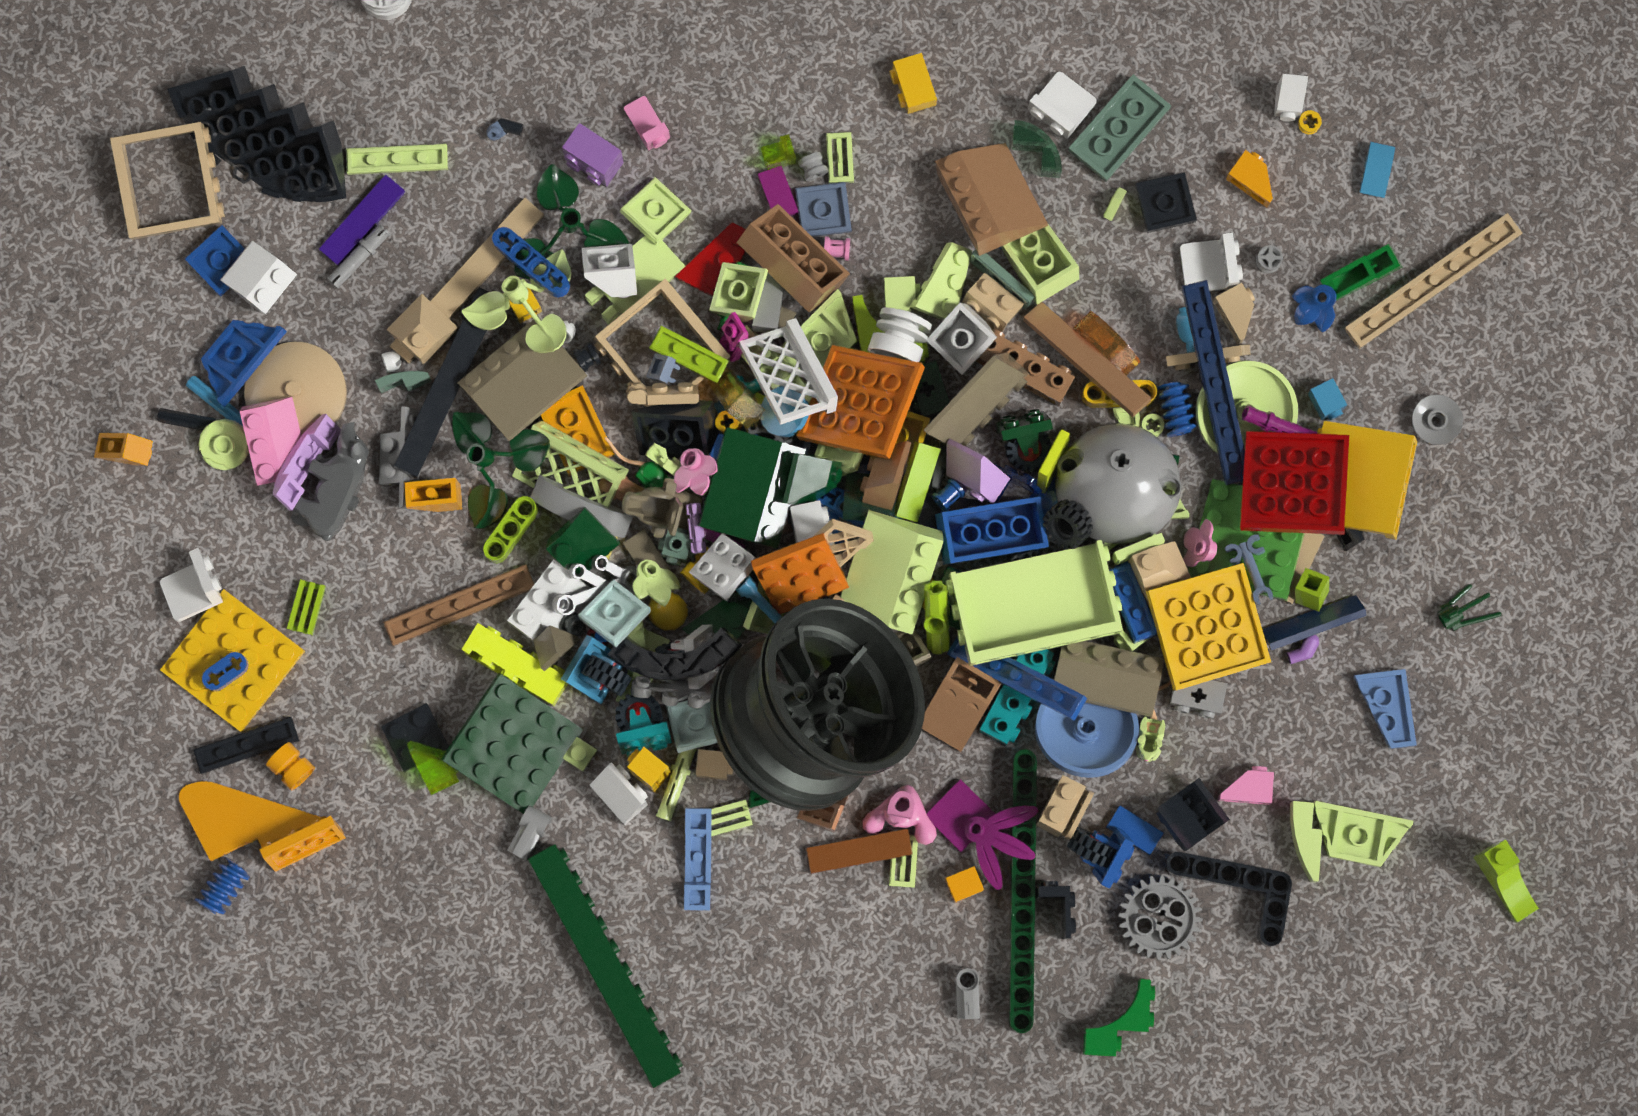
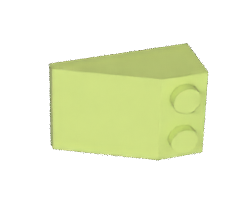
[1001,224,1079,304]

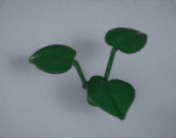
[514,164,629,280]
[452,412,550,529]

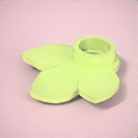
[632,560,680,607]

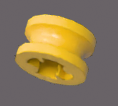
[1298,110,1322,135]

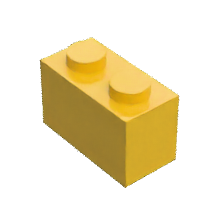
[889,53,937,114]

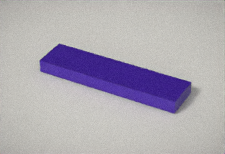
[319,175,405,266]

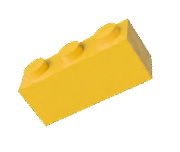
[627,747,671,793]

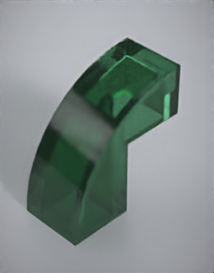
[1012,120,1062,178]

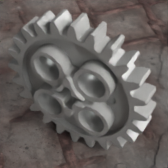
[1118,875,1203,960]

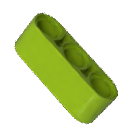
[483,496,538,564]

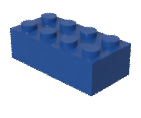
[935,496,1049,565]

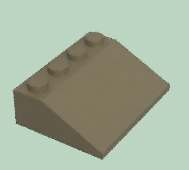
[458,319,587,441]
[924,353,1029,446]

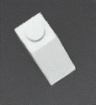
[1274,74,1308,121]

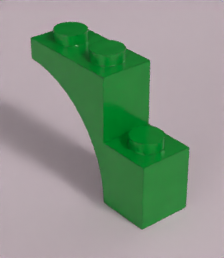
[1083,979,1155,1057]

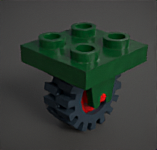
[995,409,1053,472]

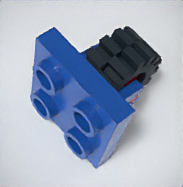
[1067,827,1134,889]

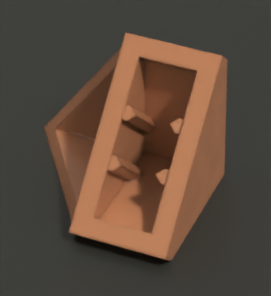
[797,795,849,833]

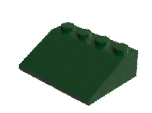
[698,427,806,549]

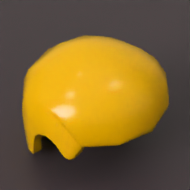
[648,592,688,631]

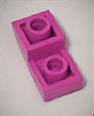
[719,312,748,362]

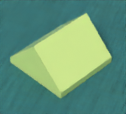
[709,262,768,323]

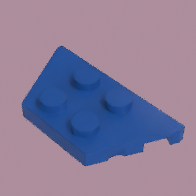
[201,320,287,407]

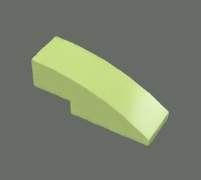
[1290,801,1322,883]

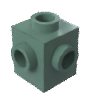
[658,528,694,566]

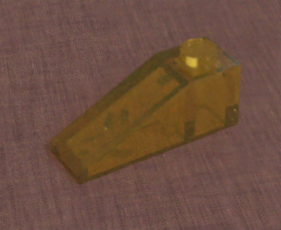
[707,366,765,428]

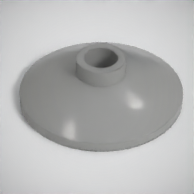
[1412,395,1463,445]

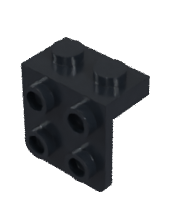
[1155,778,1230,851]
[1035,881,1076,940]

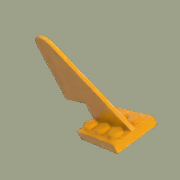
[179,781,346,872]

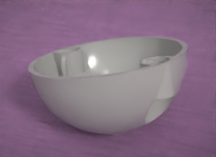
[1055,423,1182,544]

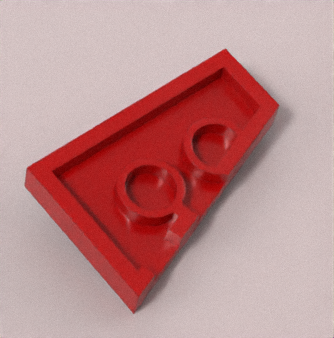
[675,222,746,297]

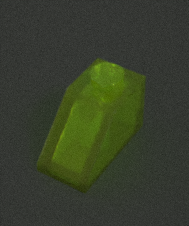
[407,741,459,795]

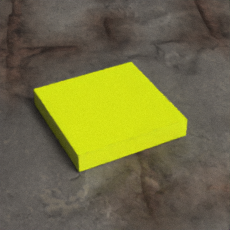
[1037,430,1070,494]

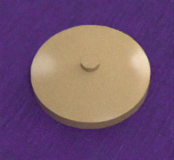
[244,342,347,436]

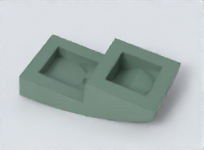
[375,371,432,393]

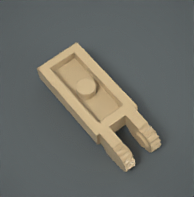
[626,382,699,405]

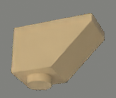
[1213,283,1255,345]

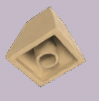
[387,294,459,365]
[1128,541,1191,608]

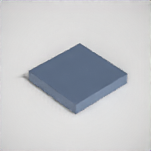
[795,182,852,237]

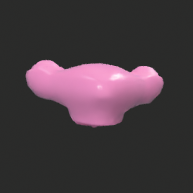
[863,785,937,845]

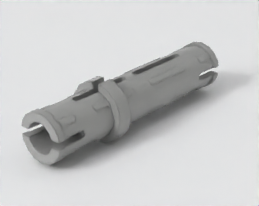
[327,223,391,289]

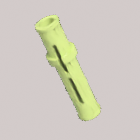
[656,748,697,821]

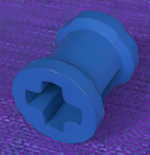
[931,478,966,512]

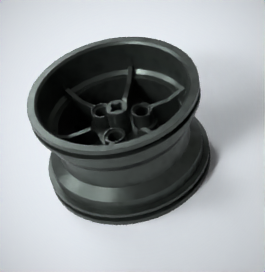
[710,599,925,811]

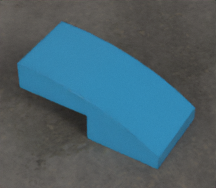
[1359,141,1395,198]

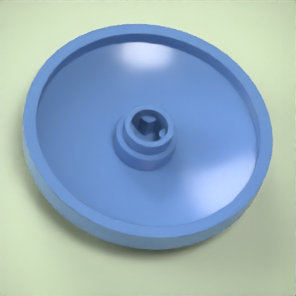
[1035,703,1139,778]

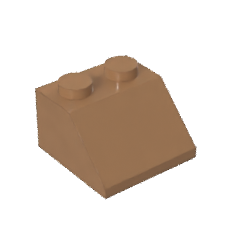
[860,441,911,511]

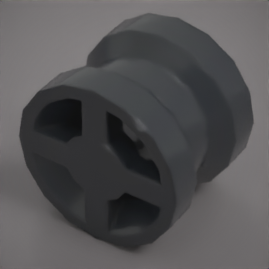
[572,342,602,372]

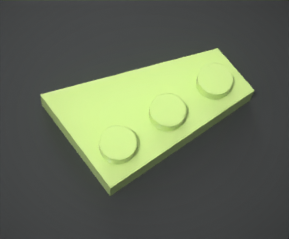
[910,242,972,321]

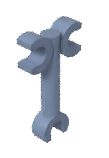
[1225,535,1273,605]

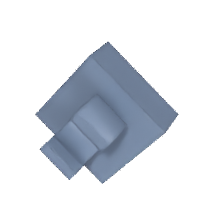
[646,354,680,383]

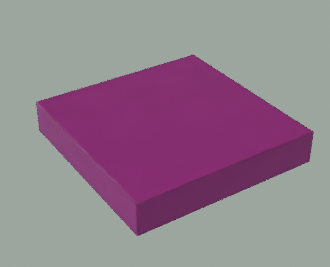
[927,779,995,852]

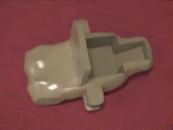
[622,478,702,538]

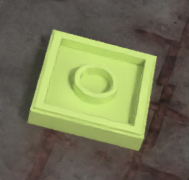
[620,177,692,246]

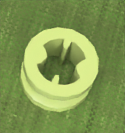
[1141,414,1164,437]

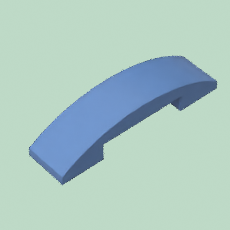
[684,807,712,911]

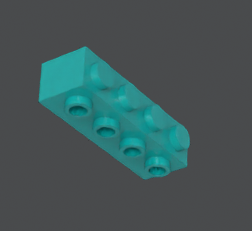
[979,649,1056,746]

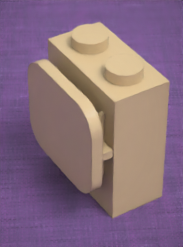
[1036,775,1094,840]

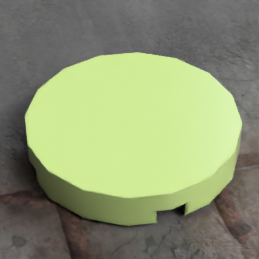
[198,419,249,470]

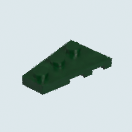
[681,596,752,640]

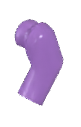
[1287,635,1319,664]

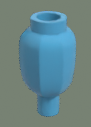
[1176,307,1195,353]

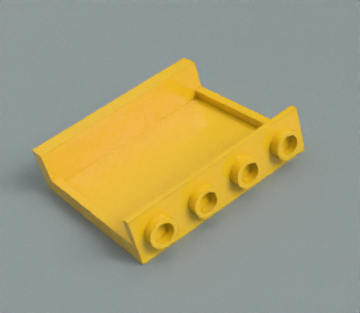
[1317,421,1417,540]

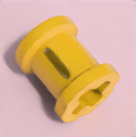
[715,411,743,433]

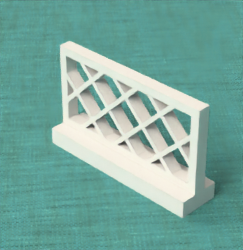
[739,318,838,425]

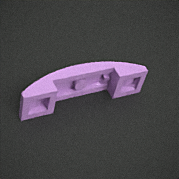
[273,414,341,510]

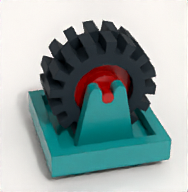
[615,694,672,756]

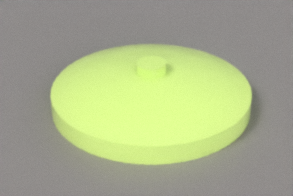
[1196,361,1298,454]

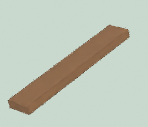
[1023,302,1151,417]
[383,564,534,646]

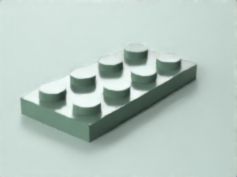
[1068,74,1171,182]

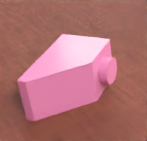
[1218,766,1274,805]

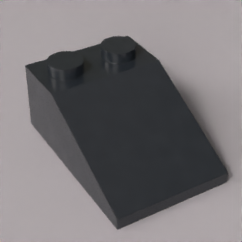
[631,400,719,458]

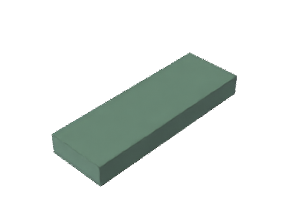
[970,249,1035,309]

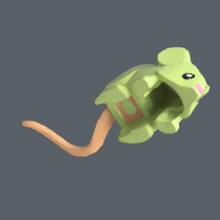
[1136,680,1171,762]

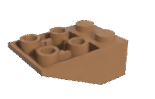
[922,657,1002,752]

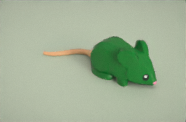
[604,437,674,489]

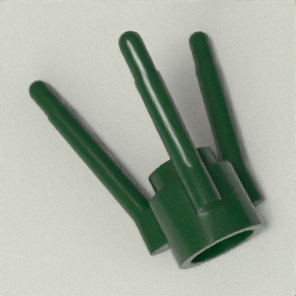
[1437,584,1502,631]

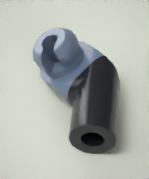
[487,118,524,141]

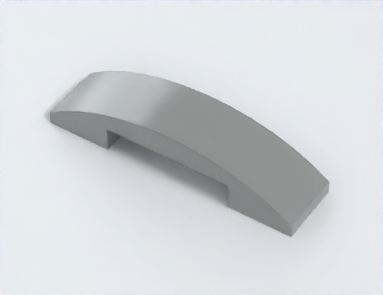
[530,475,634,538]

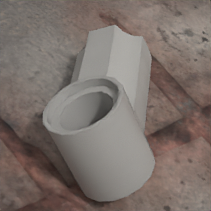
[507,805,552,861]
[954,967,980,1019]

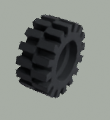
[1043,499,1093,549]

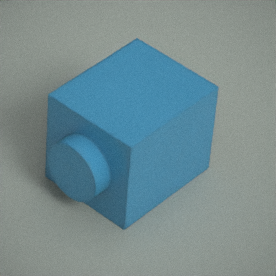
[1308,378,1347,421]

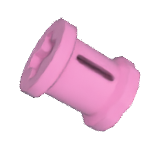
[824,236,850,261]

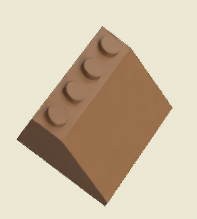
[935,143,1048,256]

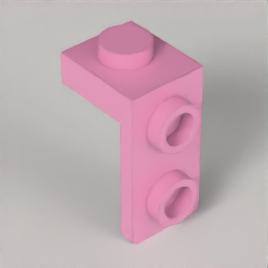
[624,96,670,151]

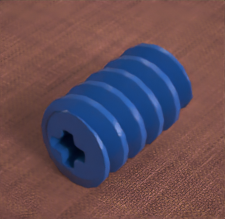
[1157,382,1198,437]
[194,857,250,914]

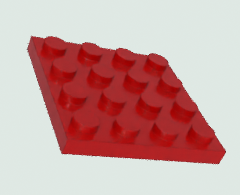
[1240,431,1350,535]

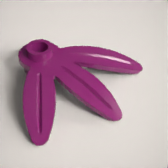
[965,806,1038,890]

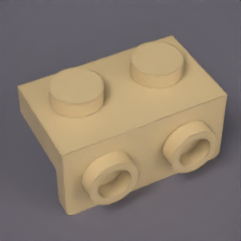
[962,273,1024,332]

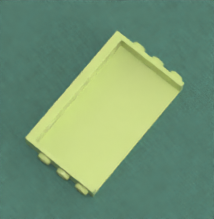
[946,540,1123,666]

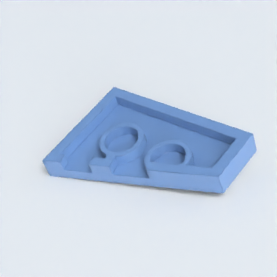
[1353,669,1417,749]

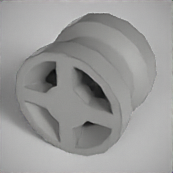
[798,152,829,182]
[1256,245,1283,274]

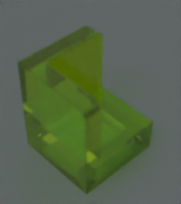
[761,134,796,170]

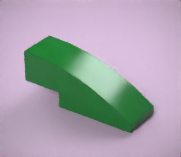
[1320,244,1403,301]

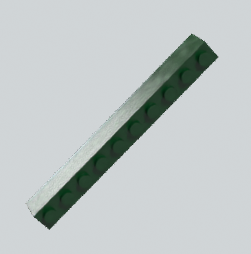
[528,844,683,1088]

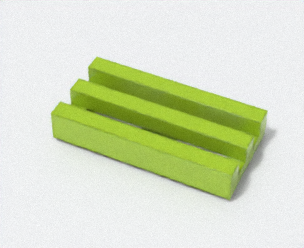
[287,579,326,636]

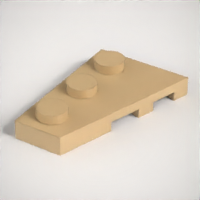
[1166,344,1251,370]

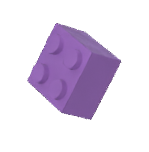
[562,123,624,187]

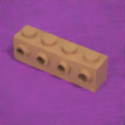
[976,328,1075,407]

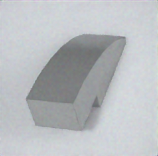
[752,267,784,333]

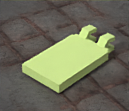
[585,236,685,325]

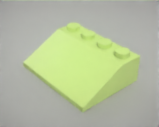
[840,510,944,634]

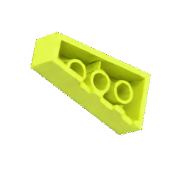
[462,623,567,707]

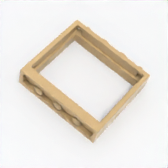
[110,122,225,240]
[594,278,731,407]

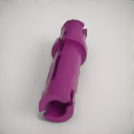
[1242,405,1317,434]

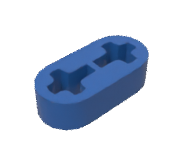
[202,652,248,691]

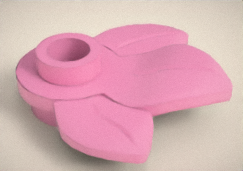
[674,448,717,495]
[1183,519,1217,567]

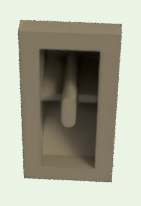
[534,625,580,671]
[895,628,931,667]

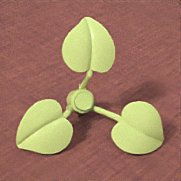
[462,249,571,353]

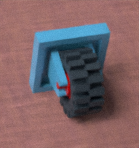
[561,635,632,704]

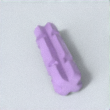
[686,503,706,554]

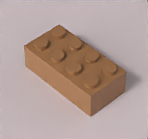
[737,204,850,312]

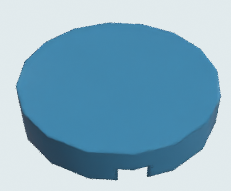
[760,386,809,437]

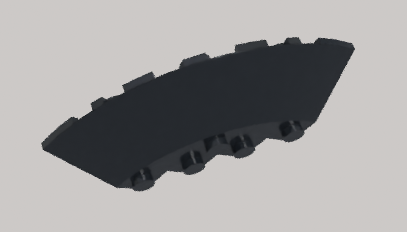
[167,66,347,202]

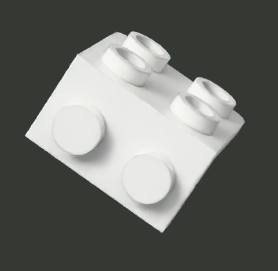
[1028,72,1096,139]
[1180,233,1243,292]
[160,548,223,622]

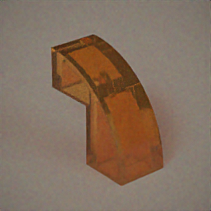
[1073,311,1141,376]

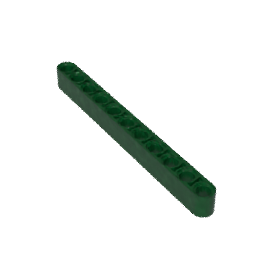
[1009,749,1037,1034]

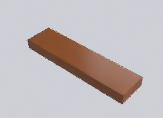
[806,829,913,874]

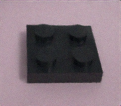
[1135,172,1197,233]
[381,703,449,773]

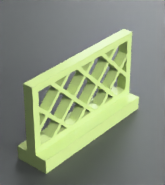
[512,421,629,507]

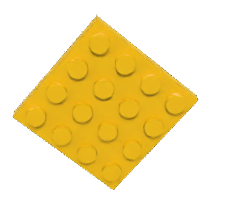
[1146,563,1271,691]
[160,589,305,733]

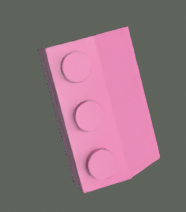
[240,396,301,486]

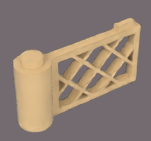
[814,519,874,567]

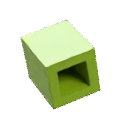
[1295,568,1329,612]

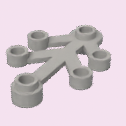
[553,555,637,627]
[631,676,713,708]

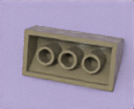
[1054,641,1164,717]

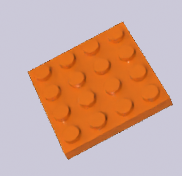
[797,345,925,460]

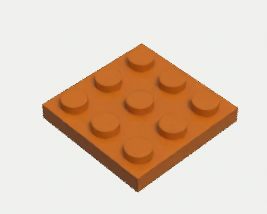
[751,533,849,614]

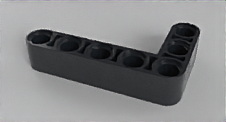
[1164,852,1292,947]

